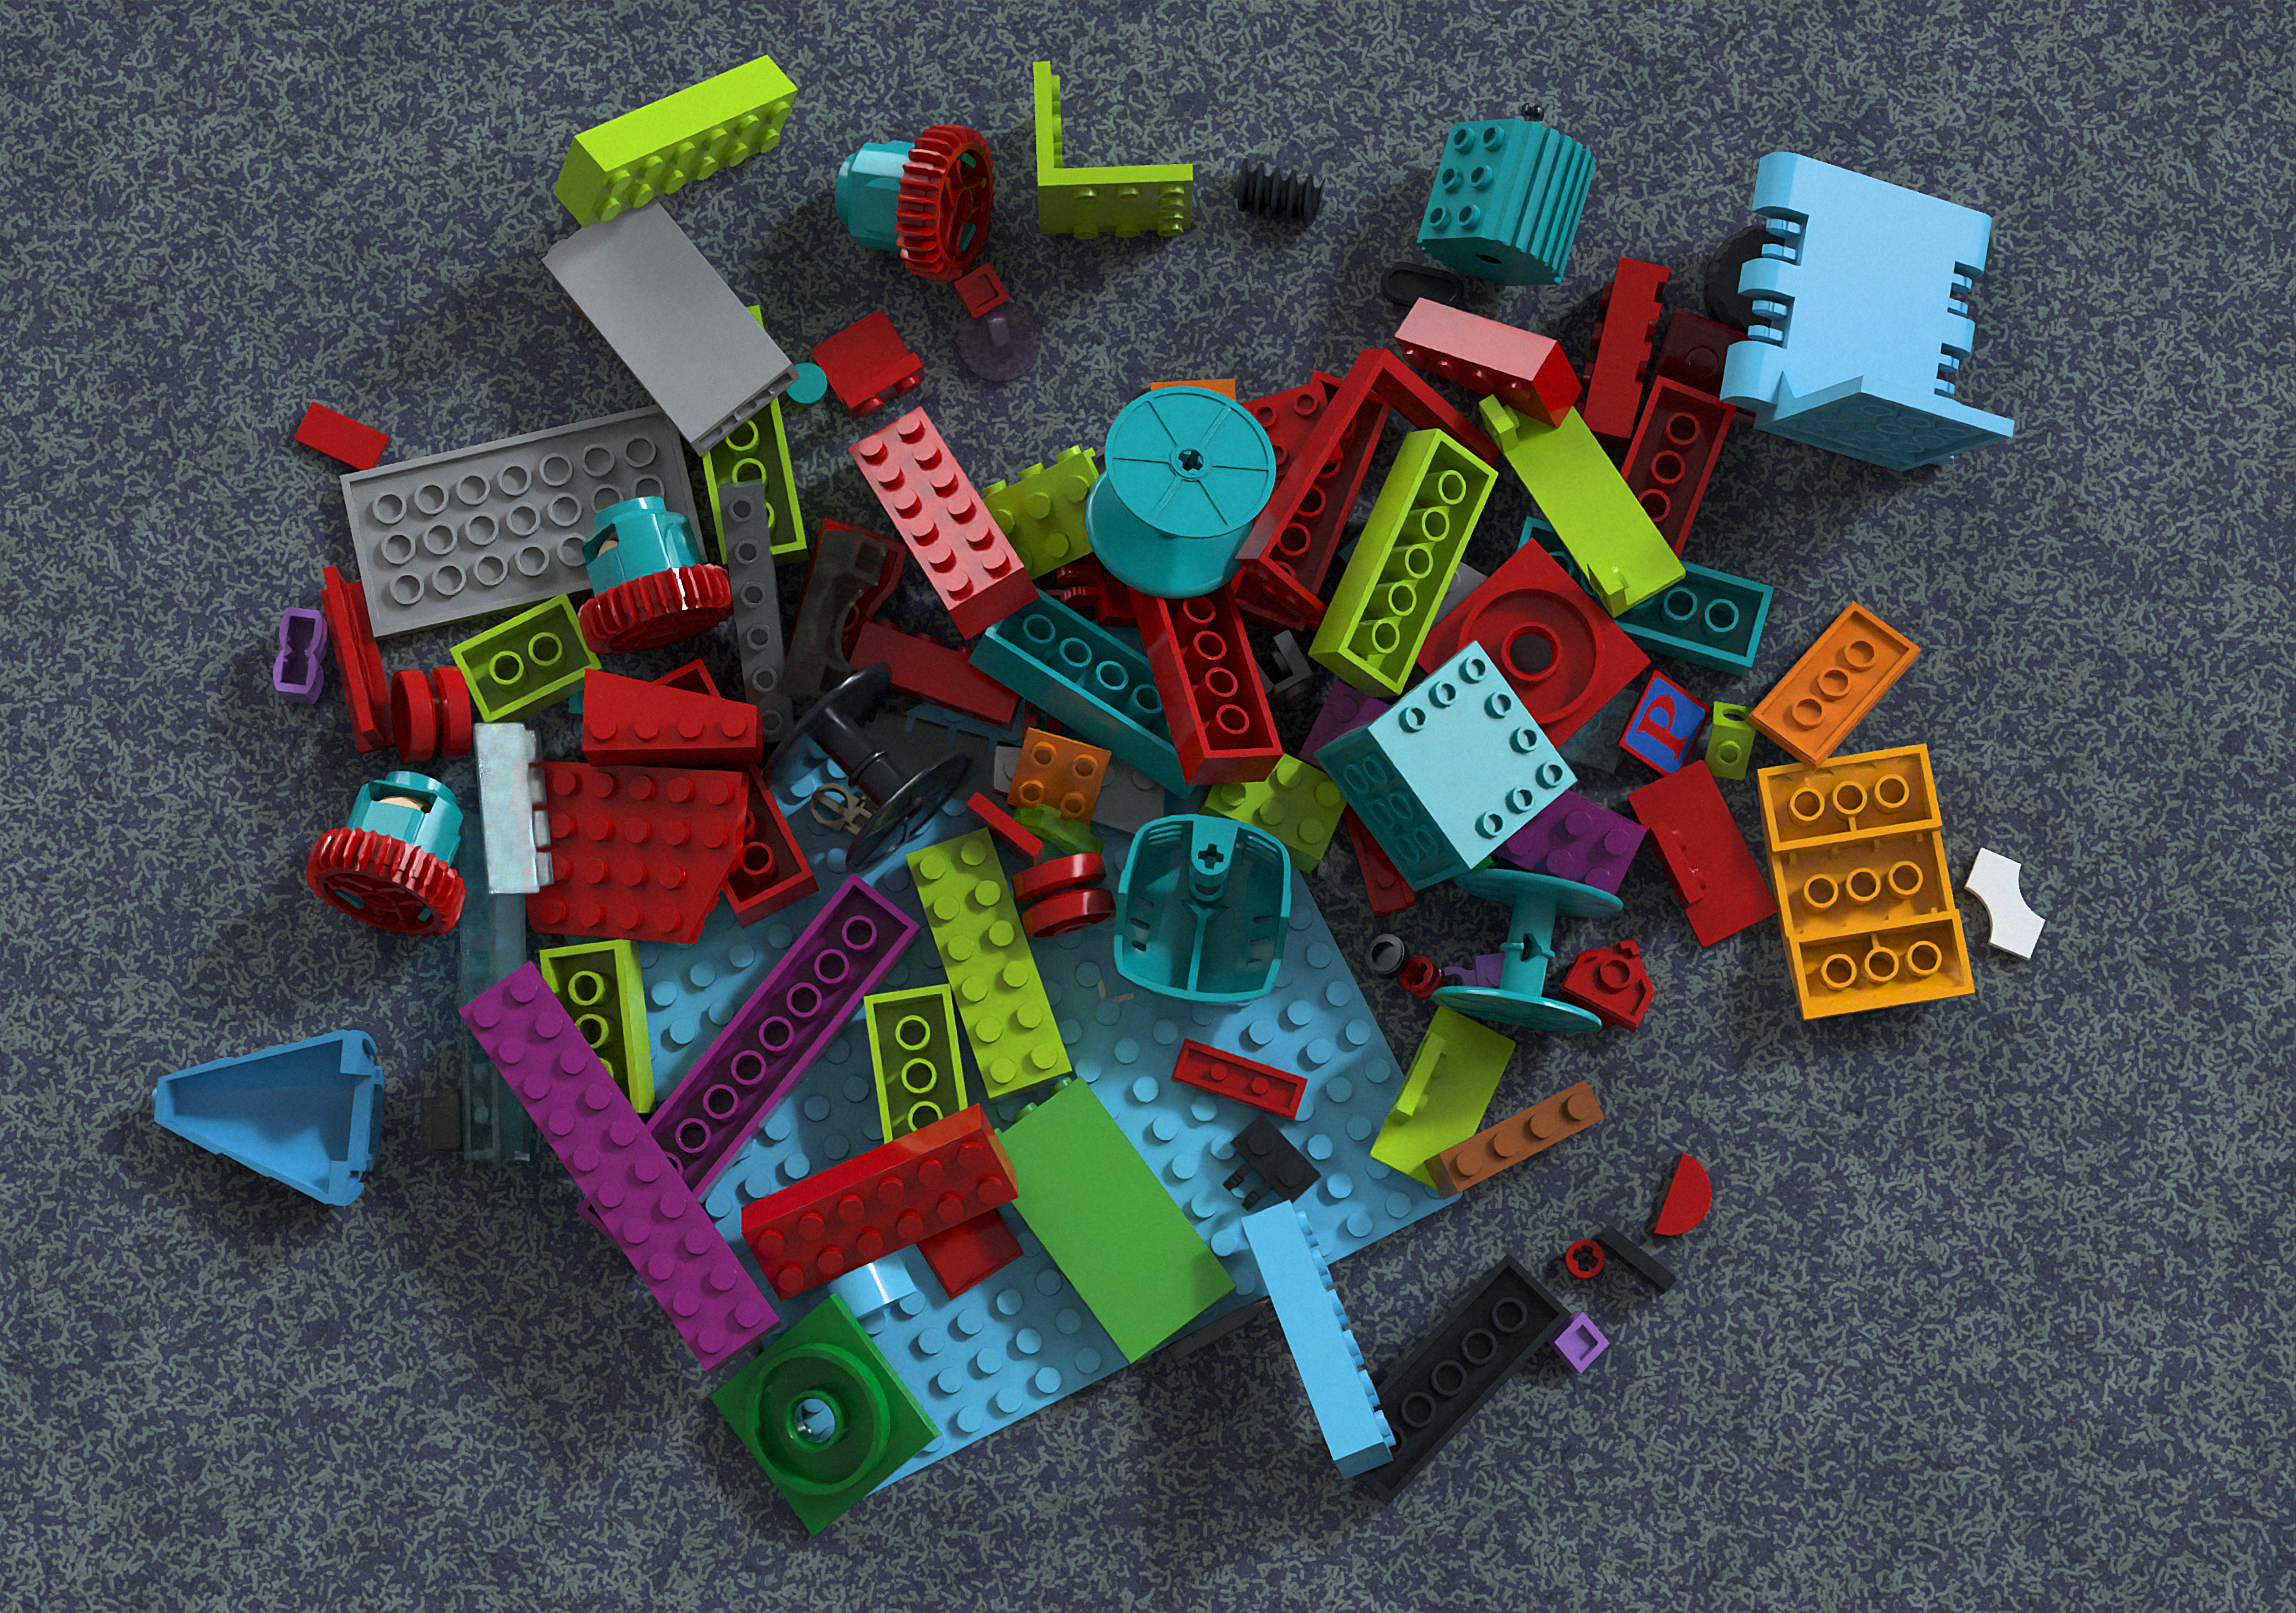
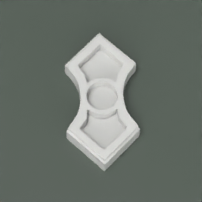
[1964,848,2045,961]

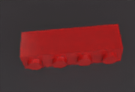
[847,619,1023,732]

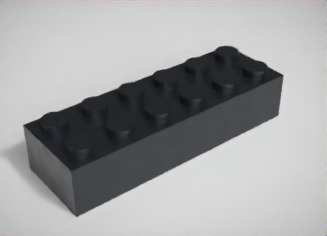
[1324,1253,1571,1506]

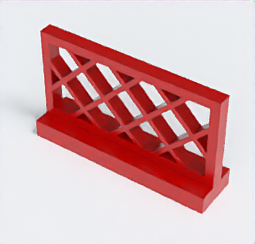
[320,565,396,755]

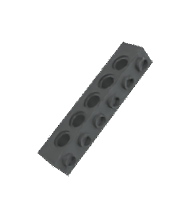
[718,479,795,743]

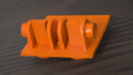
[1006,727,1112,827]

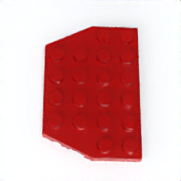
[505,759,750,945]

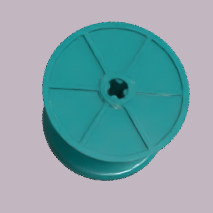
[1085,386,1276,599]
[1431,868,1624,1033]

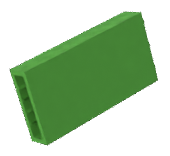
[994,1076,1237,1367]

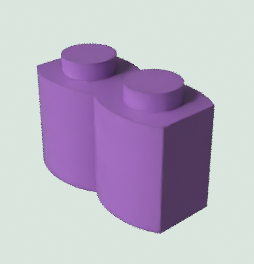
[273,607,330,704]

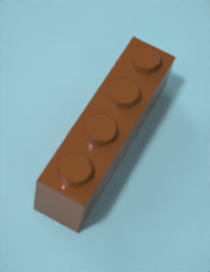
[1423,1079,1605,1200]

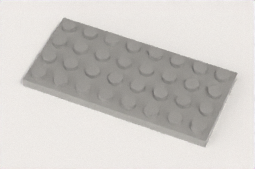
[339,404,709,641]

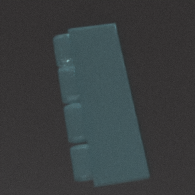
[472,723,554,895]

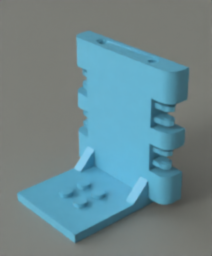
[1719,152,2015,472]

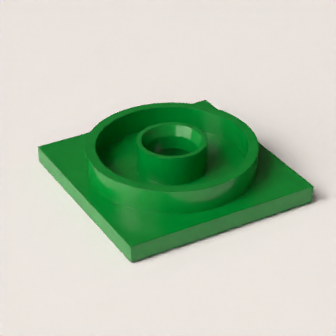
[710,1293,942,1537]

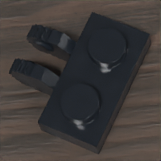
[1222,1113,1322,1211]

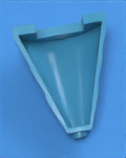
[151,1029,385,1206]

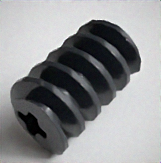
[1234,158,1326,228]

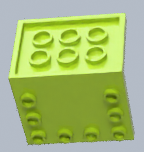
[1033,61,1193,239]

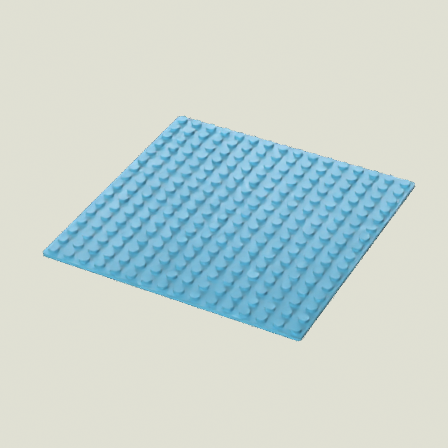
[564,619,1463,1498]

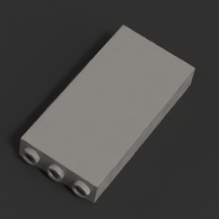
[541,198,801,457]

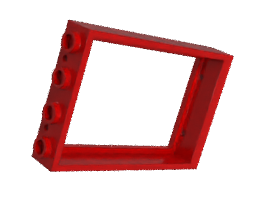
[1235,348,1500,633]

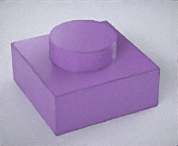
[1547,1311,1610,1374]

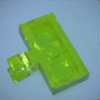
[1013,804,1105,855]

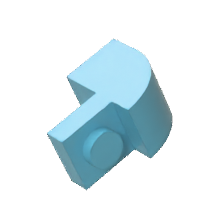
[808,1252,917,1321]

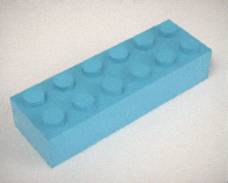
[1241,1200,1396,1480]

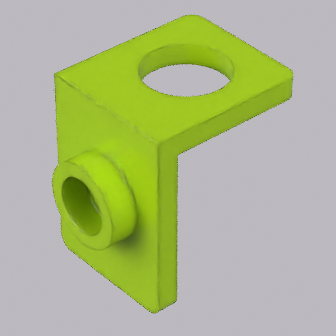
[1704,701,1756,781]

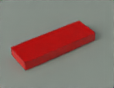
[1171,1038,1308,1122]

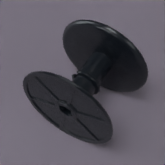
[762,662,975,873]

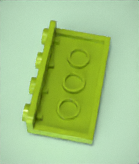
[981,445,1099,580]

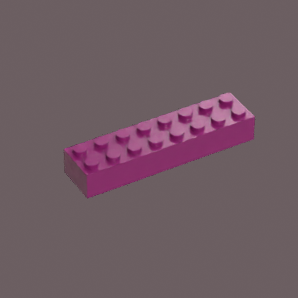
[1298,678,1647,896]

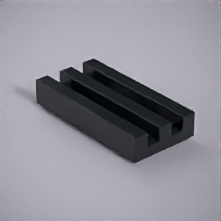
[1595,1225,1677,1295]

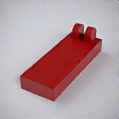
[1342,804,1415,918]

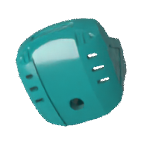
[1114,814,1292,1006]

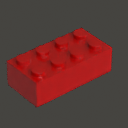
[1620,375,1737,560]

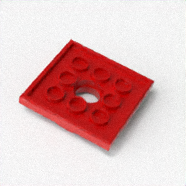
[1415,537,1651,751]

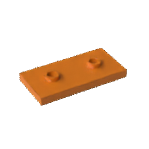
[1747,600,1921,771]

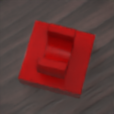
[950,262,1010,320]

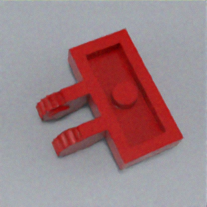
[1056,551,1138,628]

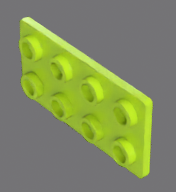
[1369,1006,1516,1192]

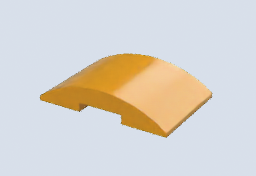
[1756,743,1975,1021]

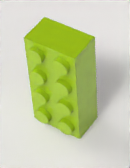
[539,939,657,1116]
[863,983,968,1144]

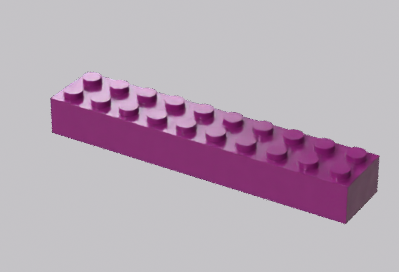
[575,873,922,1250]
[458,960,783,1376]

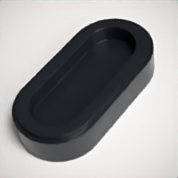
[1380,262,1464,309]

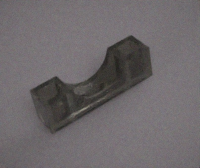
[777,529,889,706]

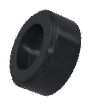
[1364,934,1410,979]

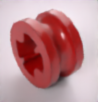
[1400,956,1444,1000]
[1564,1239,1605,1280]

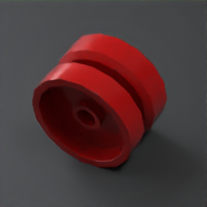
[390,665,472,765]
[1011,852,1116,940]

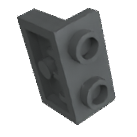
[1270,630,1314,709]

